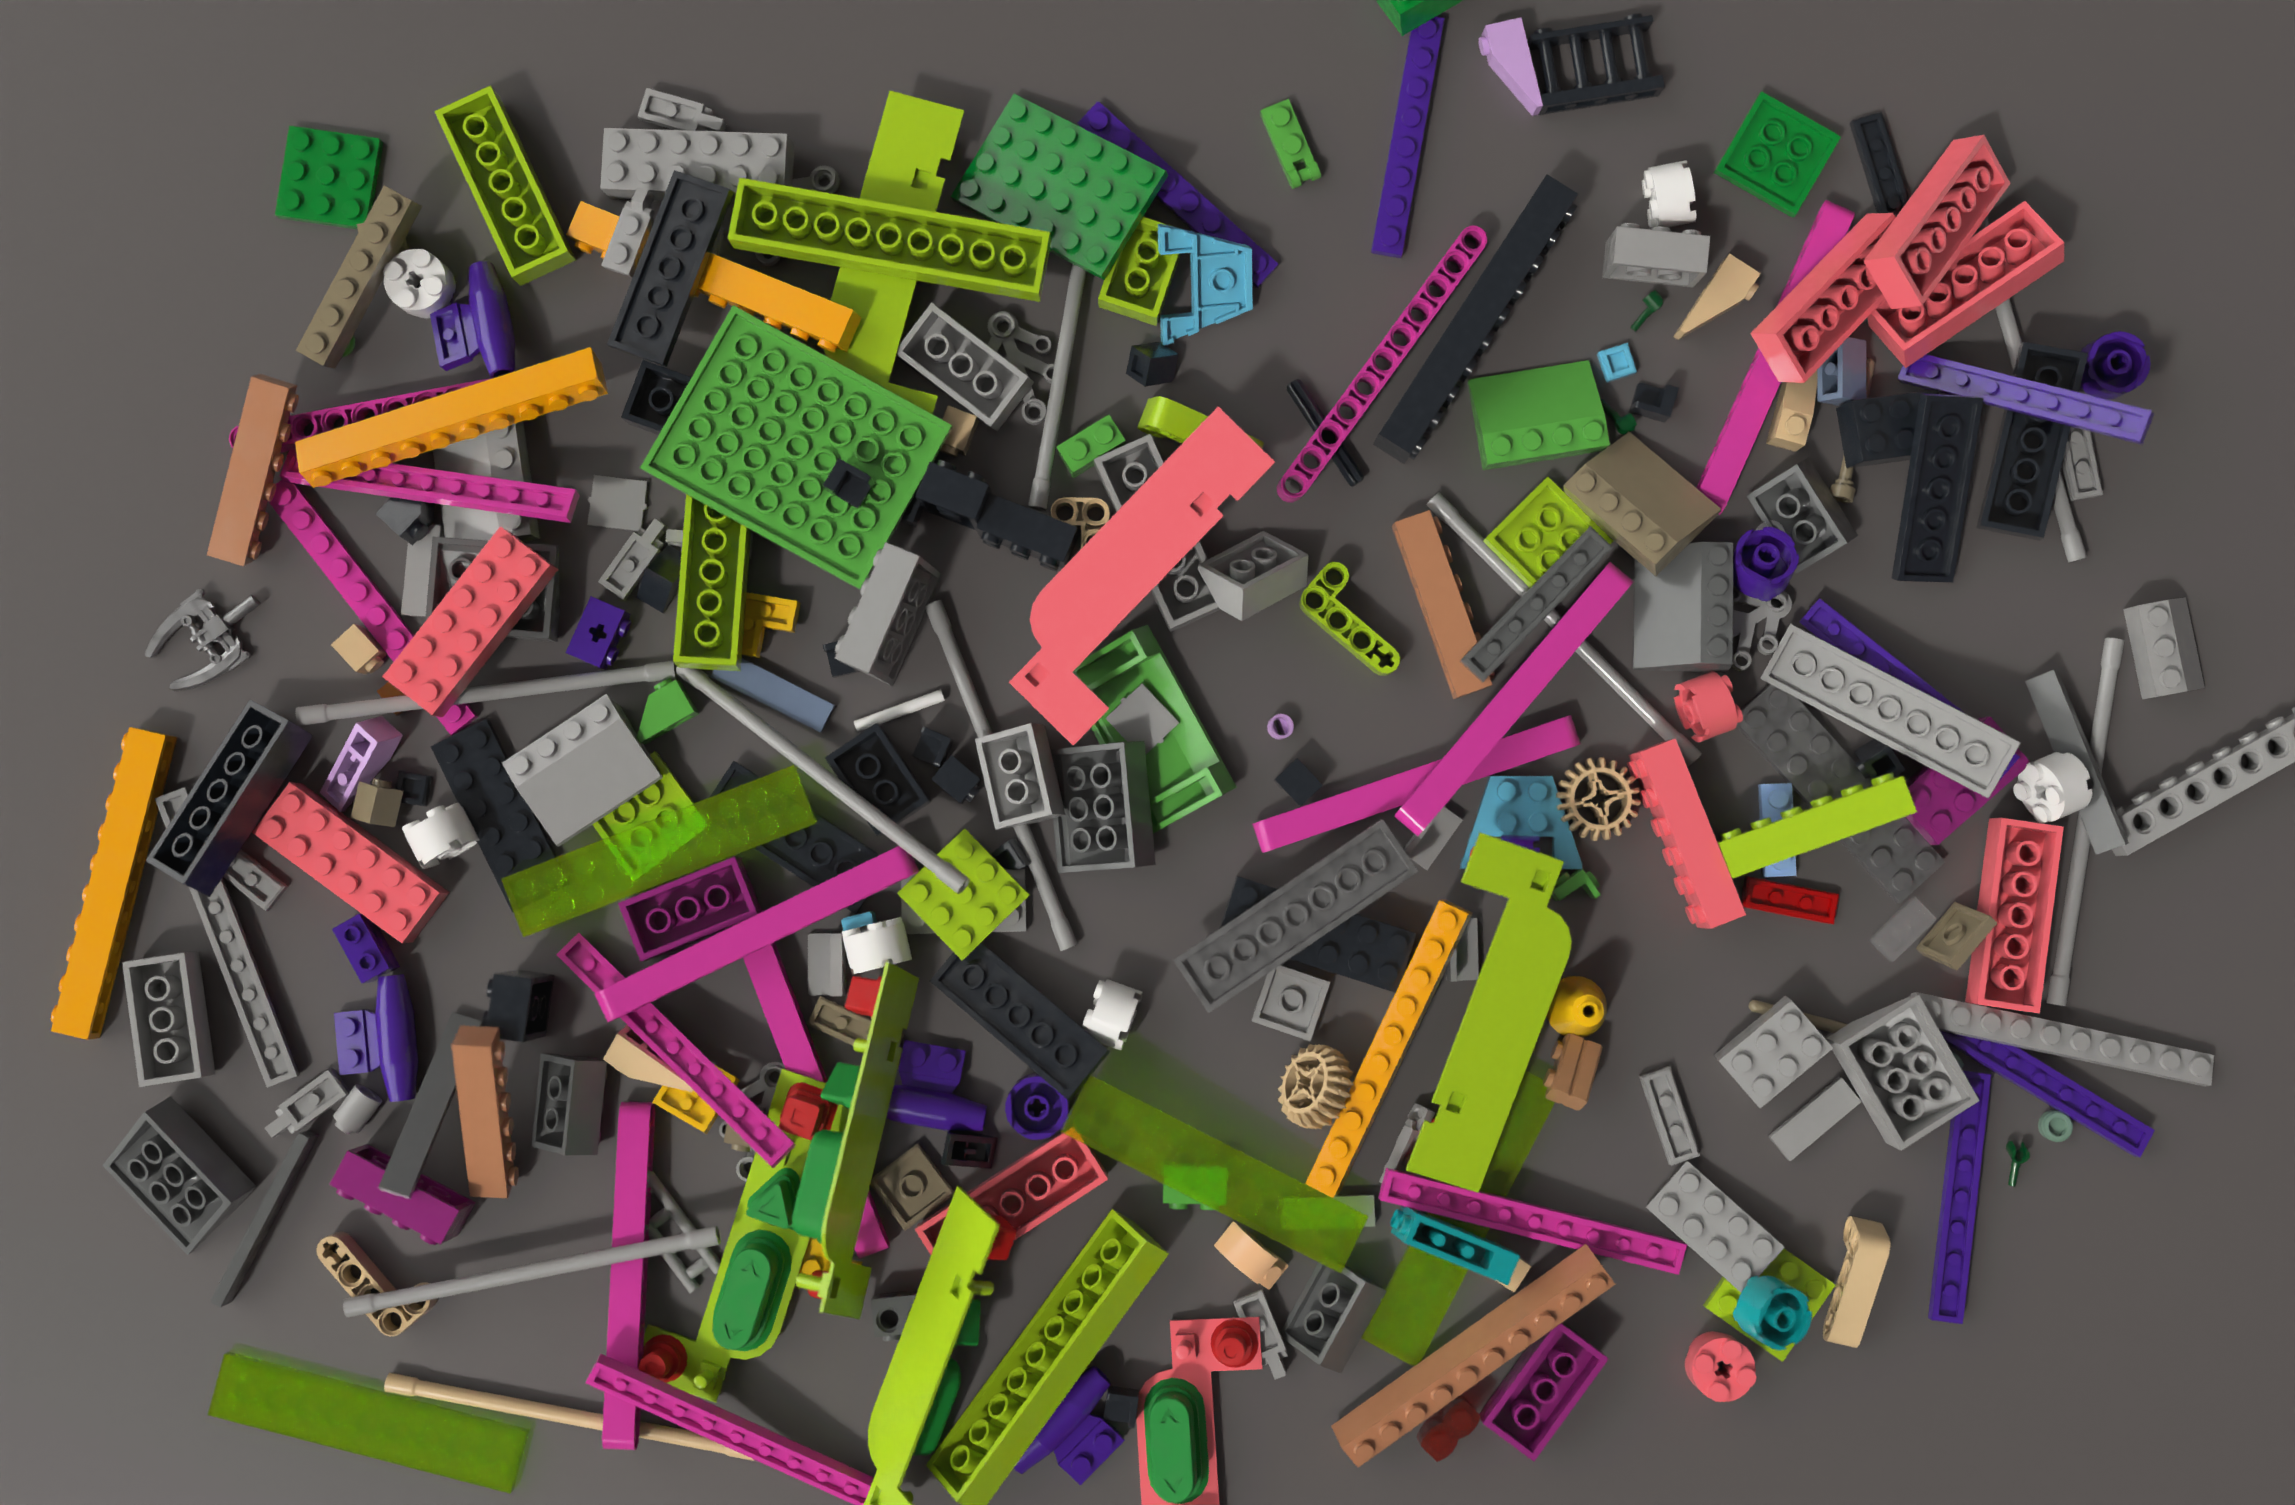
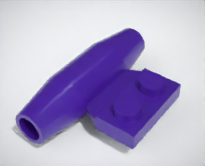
[430,261,515,378]
[334,974,419,1102]
[886,1040,987,1131]
[1014,1366,1125,1486]

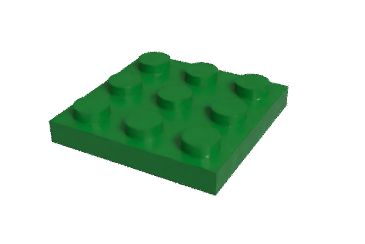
[1713,91,1841,218]
[275,125,383,230]

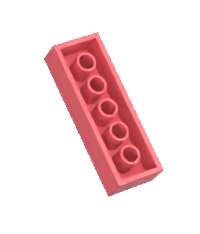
[1864,135,2011,309]
[1868,201,2064,368]
[1750,213,1896,383]
[382,526,559,718]
[1627,738,1746,929]
[252,782,450,943]
[1965,818,2064,1014]
[915,1123,1109,1255]

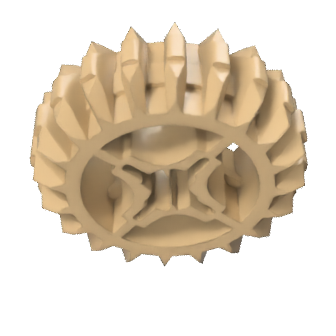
[1556,757,1641,841]
[1278,1044,1354,1129]

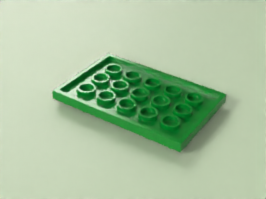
[950,94,1168,280]

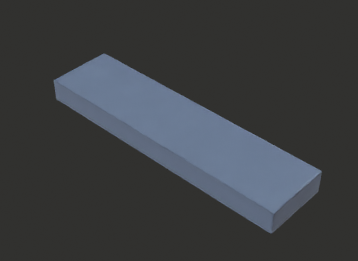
[711,659,835,733]

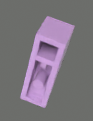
[1479,17,1543,116]
[320,716,403,812]

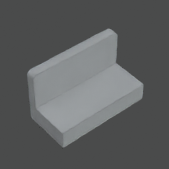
[1403,806,1463,870]
[1446,918,1479,982]
[808,933,846,996]

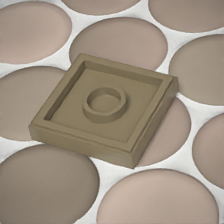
[1916,902,1997,971]
[870,1142,955,1231]

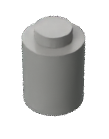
[333,1084,382,1134]

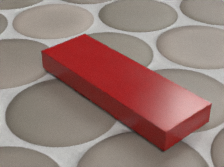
[1741,876,1839,925]

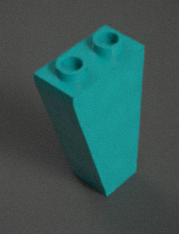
[1390,1206,1520,1285]

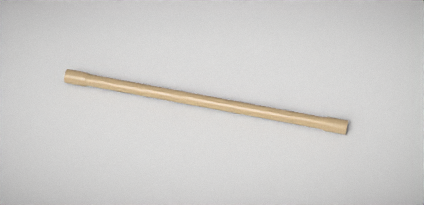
[384,1373,755,1461]

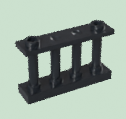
[1528,13,1665,115]

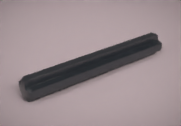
[1286,379,1364,487]

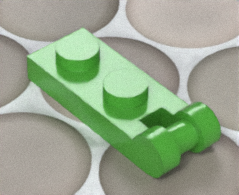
[1260,99,1321,189]

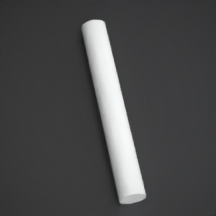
[854,689,945,732]

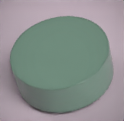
[2038,1110,2073,1142]

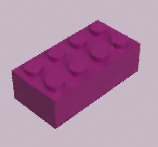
[1905,716,2030,845]
[618,856,762,962]
[329,1144,476,1245]
[1478,1322,1609,1461]

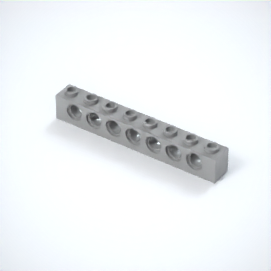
[2112,707,2295,856]

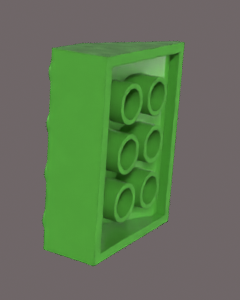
[1468,360,1610,471]

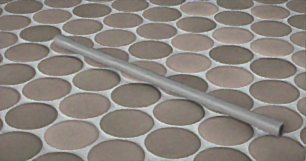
[1973,217,2087,563]
[1028,264,1086,511]
[1426,492,1702,766]
[925,600,1078,951]
[2046,638,2124,1006]
[295,661,677,726]
[675,667,970,894]
[343,1226,721,1318]

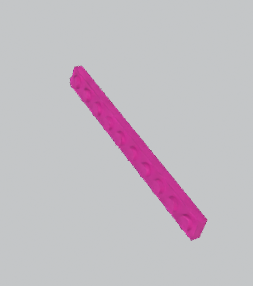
[279,449,580,523]
[268,479,478,735]
[556,933,796,1168]
[1378,1167,1687,1275]
[585,1354,874,1505]

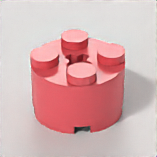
[1674,671,1743,743]
[1685,1331,1756,1402]

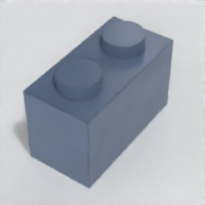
[1817,337,1866,406]

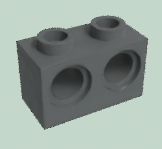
[871,1290,918,1341]

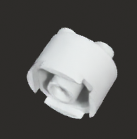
[1642,160,1696,228]
[383,249,456,318]
[2013,752,2092,824]
[402,803,479,869]
[842,917,912,974]
[1082,979,1143,1051]

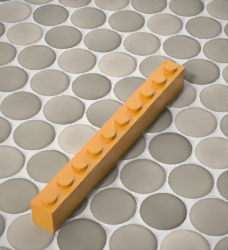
[566,201,861,353]
[295,347,608,488]
[51,727,177,1040]
[1305,899,1473,1198]

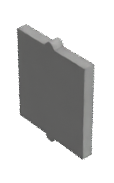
[587,475,649,532]
[1105,683,1180,754]

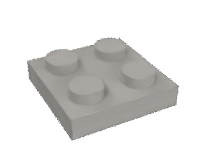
[1251,965,1330,1041]

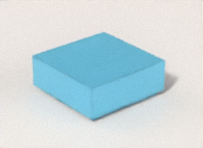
[1597,343,1637,383]
[841,911,877,931]

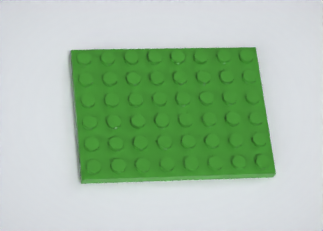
[640,305,953,590]

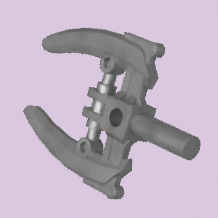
[145,589,260,691]

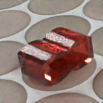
[1417,1394,1481,1462]

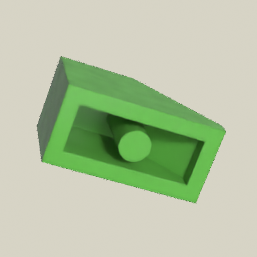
[637,678,699,744]

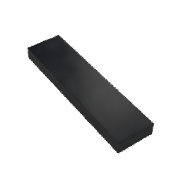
[1849,112,1909,217]

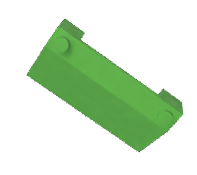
[1073,625,1237,833]

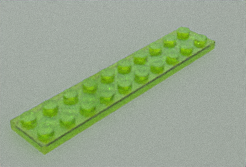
[501,765,817,937]
[1361,1070,1555,1366]
[1060,1075,1369,1273]
[208,1352,530,1494]

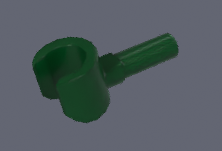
[1630,290,1663,332]
[1601,399,1637,434]
[2006,1141,2030,1187]

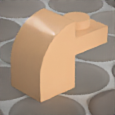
[1214,1221,1289,1290]

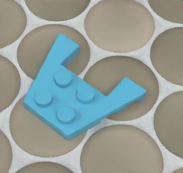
[1158,224,1253,345]
[1460,776,1582,869]

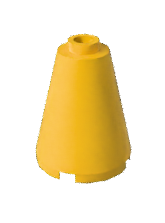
[1546,976,1607,1038]

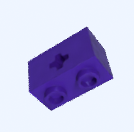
[565,596,632,670]
[332,913,400,984]

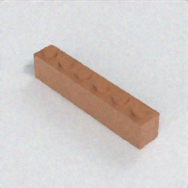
[207,374,299,566]
[1392,510,1494,699]
[452,1026,519,1198]

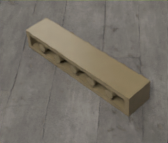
[296,185,422,369]

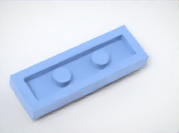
[1758,783,1797,877]

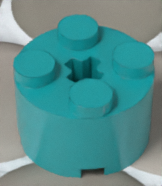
[1733,1276,1812,1350]

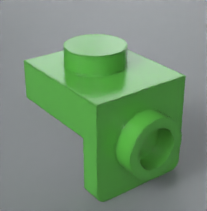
[1551,869,1600,901]

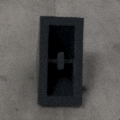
[636,545,681,614]
[941,1130,998,1169]

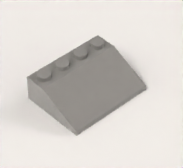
[433,421,540,542]
[835,542,941,686]
[502,694,663,847]
[1826,994,1979,1151]

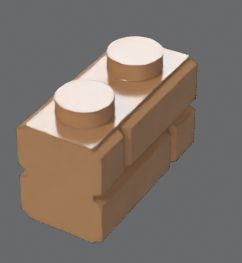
[1543,1033,1603,1110]

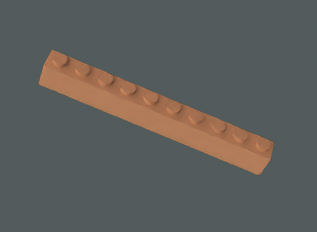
[1331,1244,1615,1468]

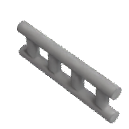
[645,1170,721,1293]

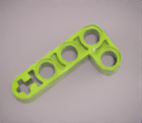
[1137,396,1264,449]
[1299,562,1400,676]

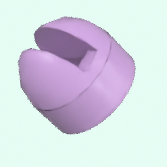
[1267,714,1294,740]

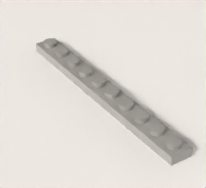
[155,787,300,1088]
[1911,992,2214,1087]

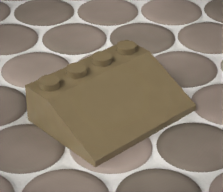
[1563,432,1721,576]

